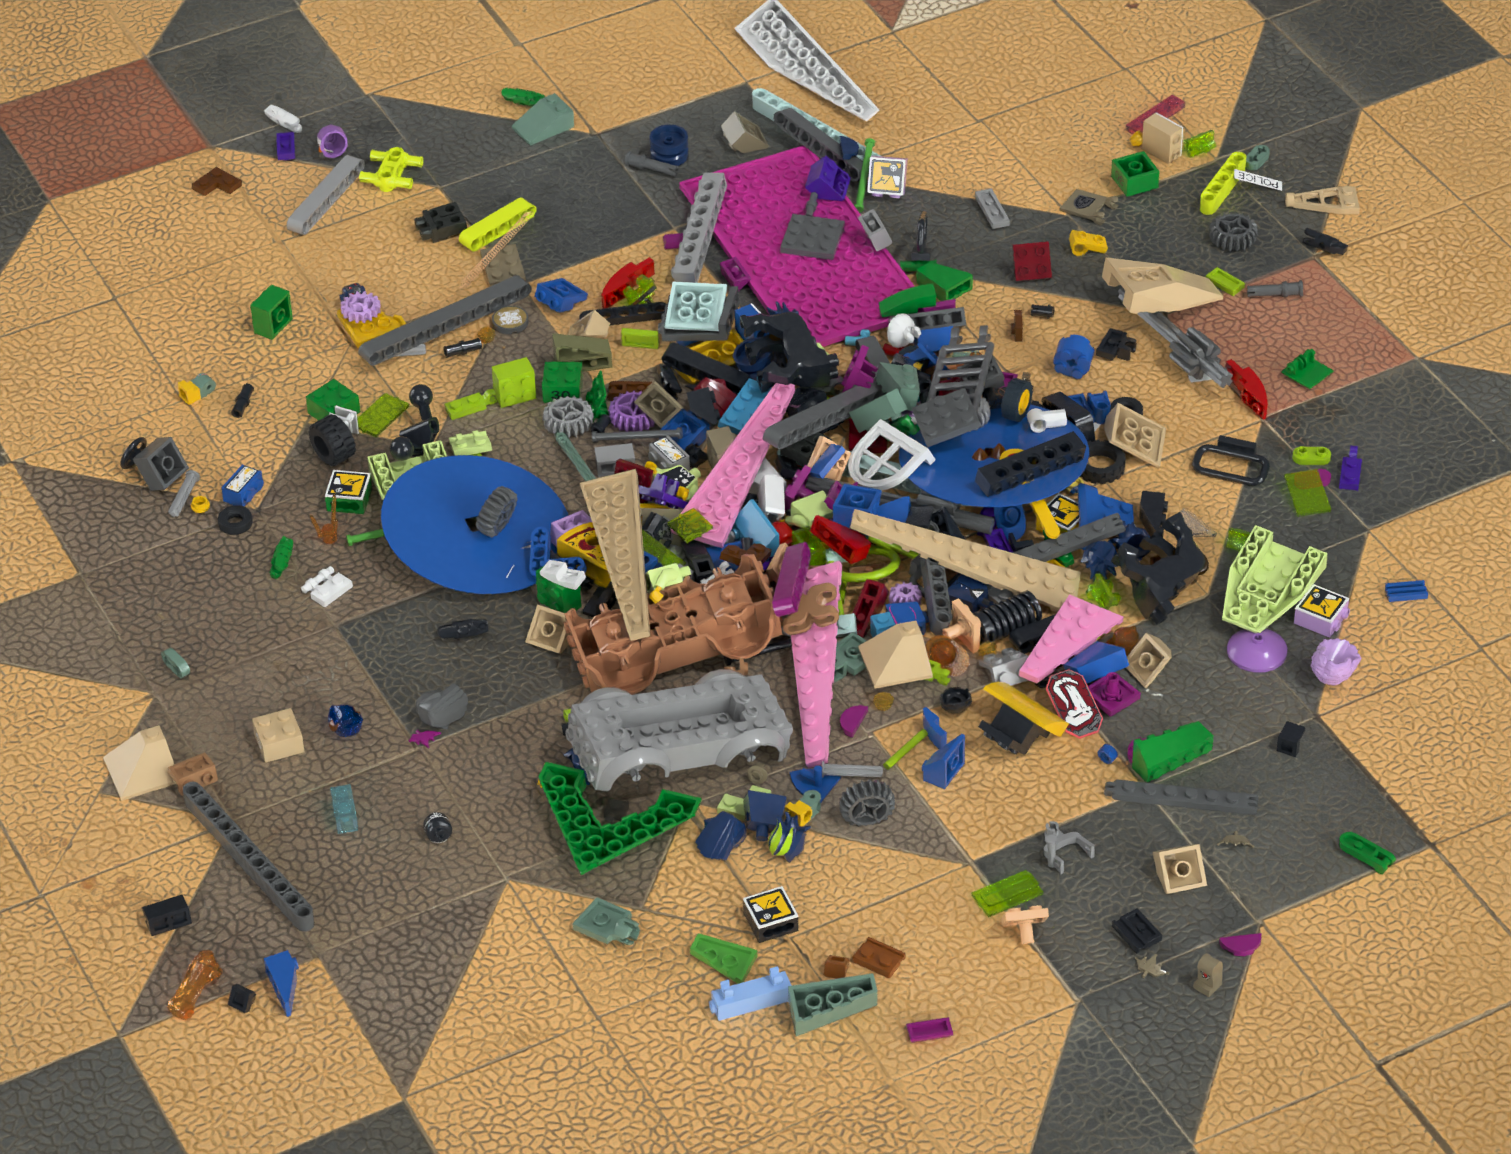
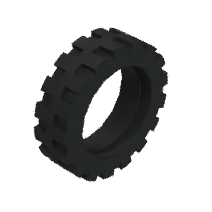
[1080,440,1126,484]

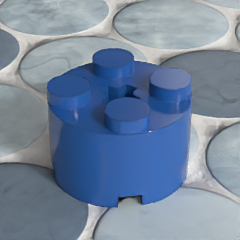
[1053,334,1094,379]

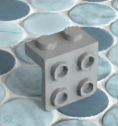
[978,648,1029,686]

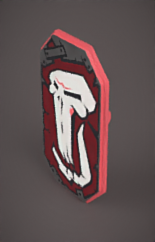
[1046,669,1103,739]

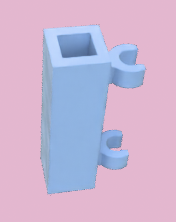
[709,966,792,1021]

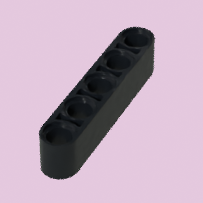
[661,342,751,393]
[1009,602,1093,654]

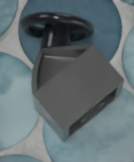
[120,437,189,491]

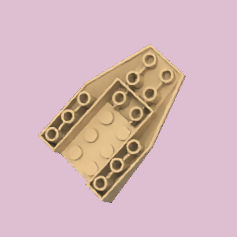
[1102,257,1223,314]

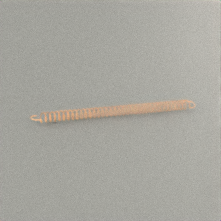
[459,212,534,289]

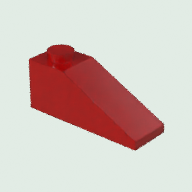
[810,515,872,564]

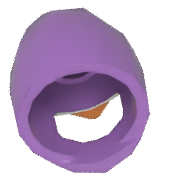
[317,124,348,158]

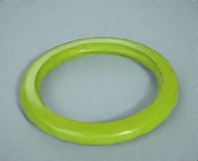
[841,545,901,582]

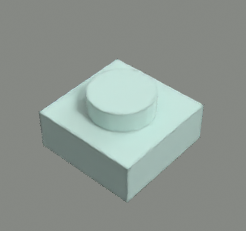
[824,548,847,563]
[837,613,857,637]

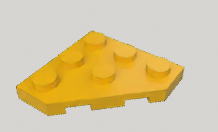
[337,310,406,348]

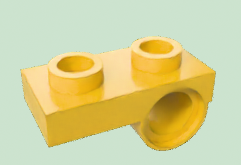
[1069,230,1108,256]

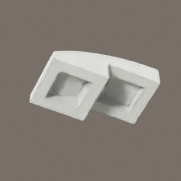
[540,560,586,590]

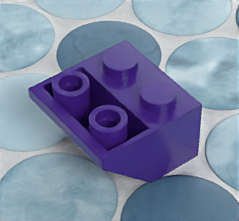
[805,155,851,201]

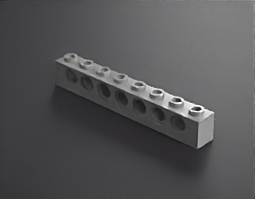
[671,173,727,283]

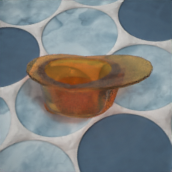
[1106,625,1141,656]
[925,635,970,676]

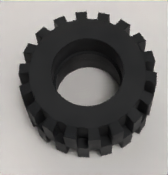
[308,414,356,466]

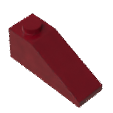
[853,579,889,639]

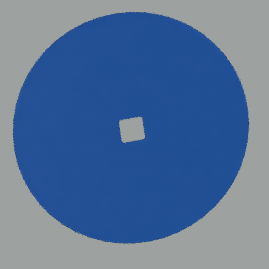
[899,401,1089,507]
[381,455,569,594]

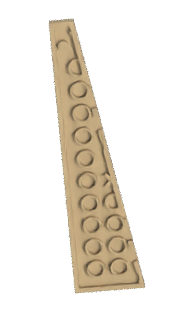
[580,469,650,641]
[850,509,1081,613]

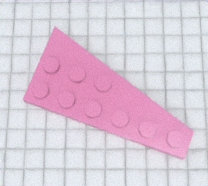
[1019,594,1124,683]

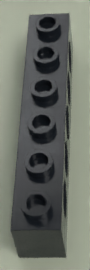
[975,431,1086,497]

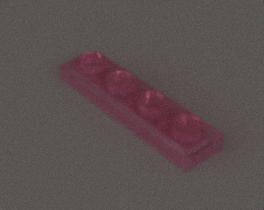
[1125,94,1185,134]

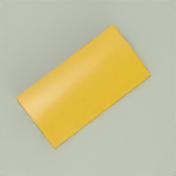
[674,329,744,384]
[983,682,1069,737]

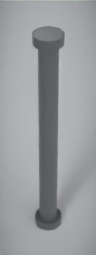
[592,427,683,443]

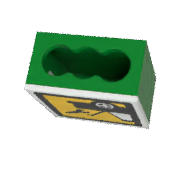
[325,470,372,514]

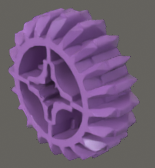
[608,391,655,432]

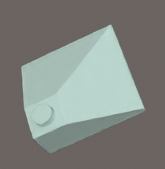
[665,282,727,331]

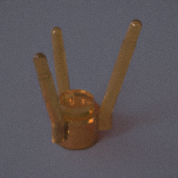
[310,495,338,544]

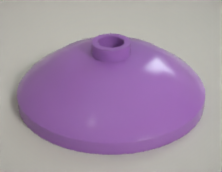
[1227,629,1287,673]

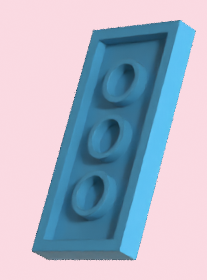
[718,378,772,435]

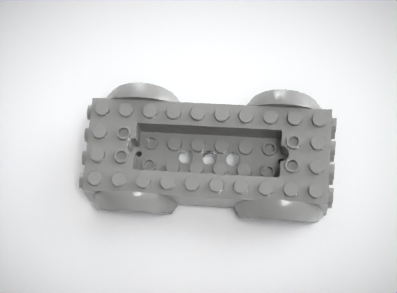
[566,669,793,791]

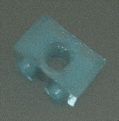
[330,784,358,834]

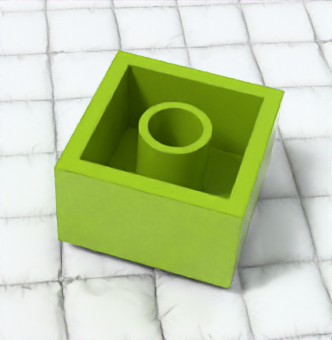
[491,357,536,408]

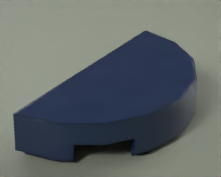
[839,136,859,160]

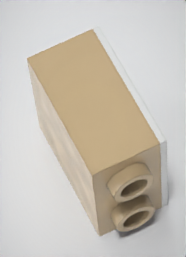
[1142,112,1183,164]

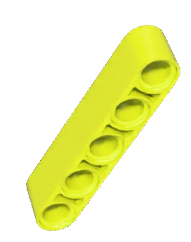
[1200,152,1246,215]
[459,197,536,252]

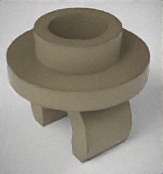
[747,762,768,784]

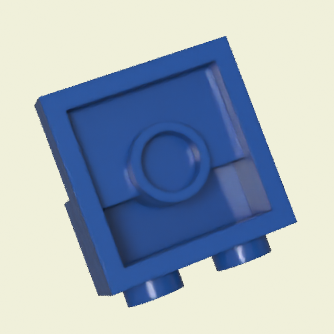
[535,278,588,313]
[659,408,710,451]

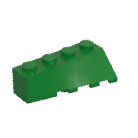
[1132,721,1214,783]

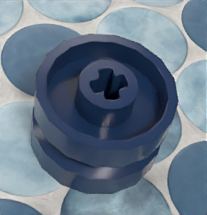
[649,124,689,166]
[733,337,779,381]

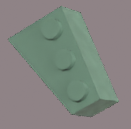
[875,362,920,411]
[849,389,907,433]

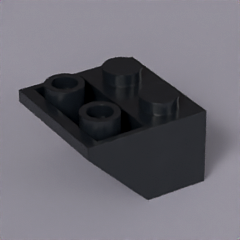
[686,387,721,427]

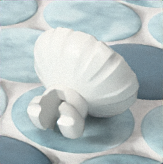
[887,313,921,348]

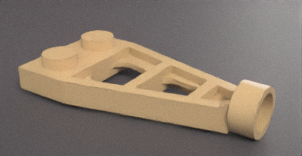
[1285,186,1360,215]

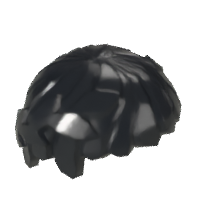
[940,687,972,714]

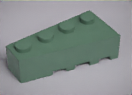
[788,973,878,1036]

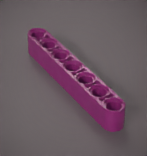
[772,542,811,617]

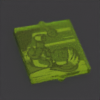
[667,508,713,543]

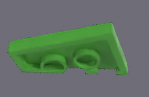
[690,933,758,984]

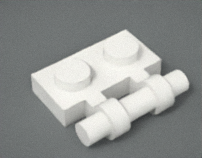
[301,566,353,607]

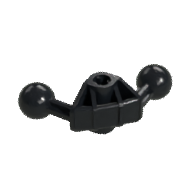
[390,384,440,461]

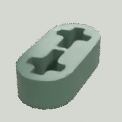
[1246,145,1270,171]
[161,647,191,679]

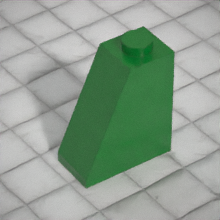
[916,262,973,301]

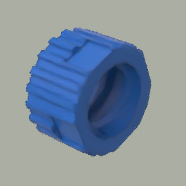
[1098,744,1118,764]

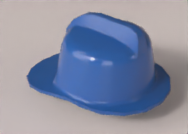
[994,505,1026,541]

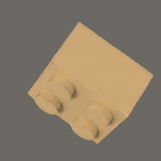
[252,708,304,763]

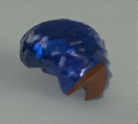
[328,704,363,737]

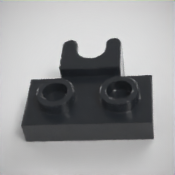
[1096,328,1137,361]

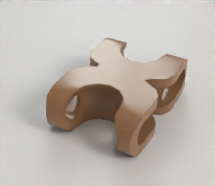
[783,583,839,635]

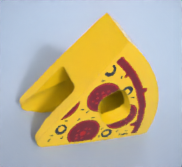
[557,522,611,588]

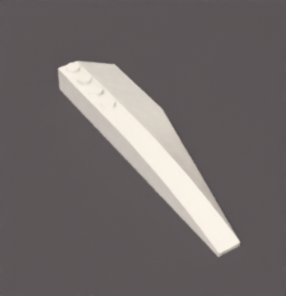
[734,0,880,122]

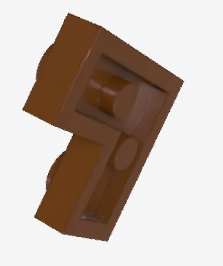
[192,167,242,196]
[720,543,772,566]

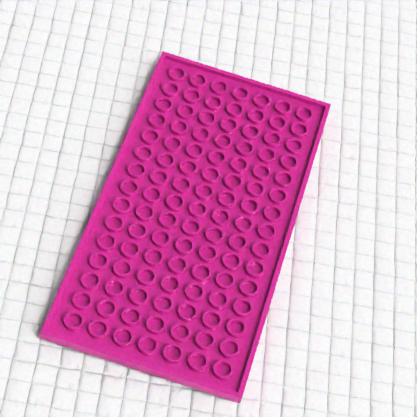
[679,146,920,347]

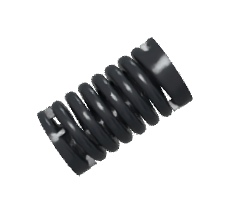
[972,590,1042,647]

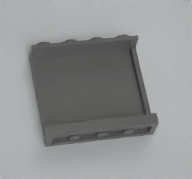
[658,286,740,341]

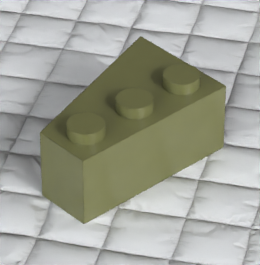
[552,333,612,372]

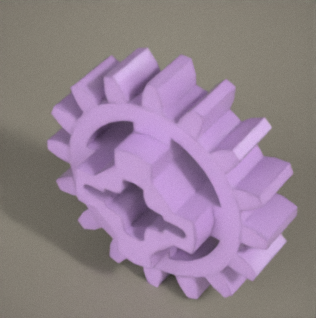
[341,291,381,323]

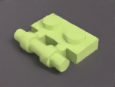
[449,430,492,456]

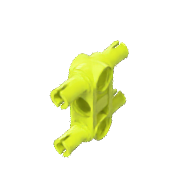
[359,147,424,192]

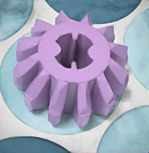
[889,581,922,605]

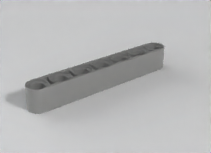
[287,155,365,235]

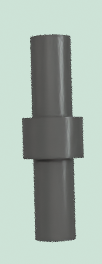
[805,192,818,216]

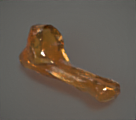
[168,950,223,1021]

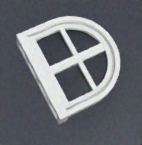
[848,419,936,491]

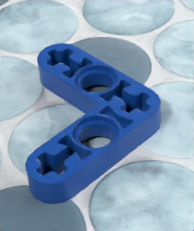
[529,527,587,580]

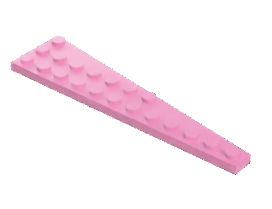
[670,383,795,548]
[788,560,842,769]

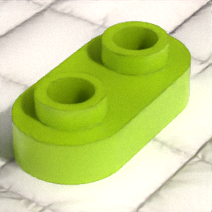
[1292,446,1331,465]

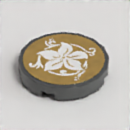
[492,306,529,334]

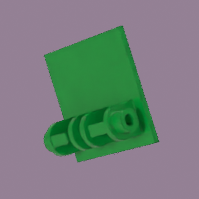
[1281,349,1334,390]
[586,370,609,423]

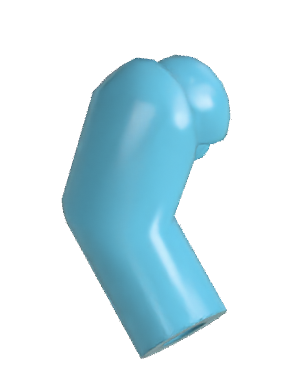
[845,329,870,346]

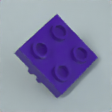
[638,473,688,509]

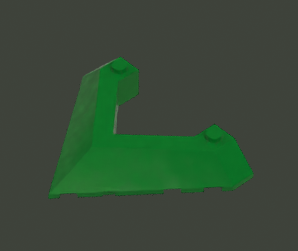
[539,762,702,875]

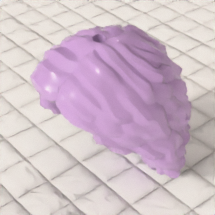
[1310,638,1362,686]

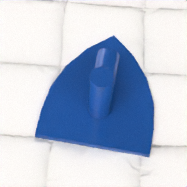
[790,766,841,803]

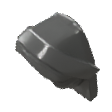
[416,683,468,729]

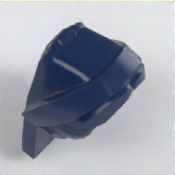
[695,811,747,861]

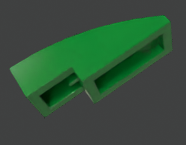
[879,283,936,317]

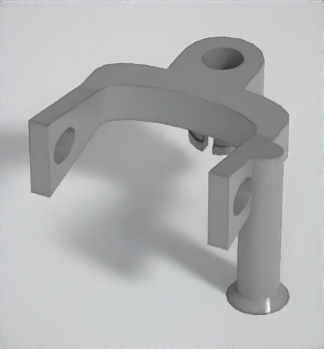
[1044,821,1095,874]

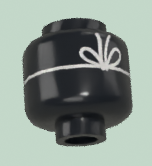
[423,812,452,843]

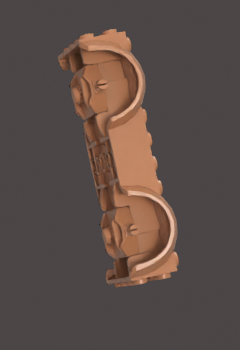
[563,554,783,695]

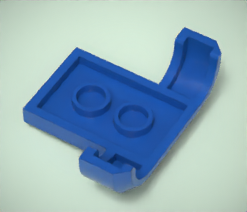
[1070,483,1134,550]

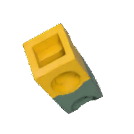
[178,373,216,405]
[784,790,821,827]

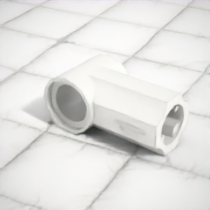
[1027,408,1067,433]

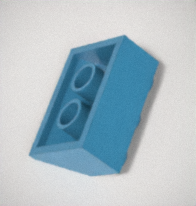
[731,499,779,562]

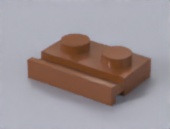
[853,936,905,979]

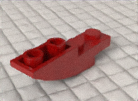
[601,257,655,309]
[1225,359,1268,420]

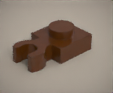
[1011,310,1023,342]

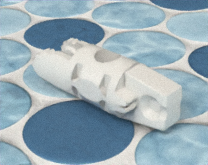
[264,105,302,133]

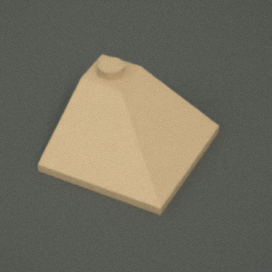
[1104,403,1166,468]
[858,621,933,689]
[103,725,176,801]

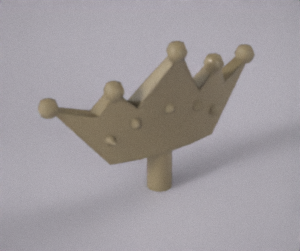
[1217,831,1255,848]
[1135,954,1169,978]

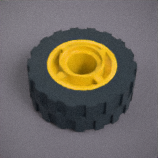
[1001,378,1033,422]

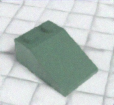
[512,93,574,146]

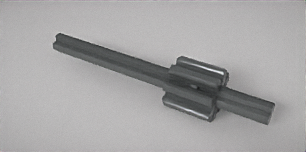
[1118,287,1233,388]
[806,475,995,534]

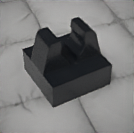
[685,443,708,468]
[228,984,256,1013]

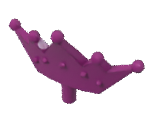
[408,730,441,748]

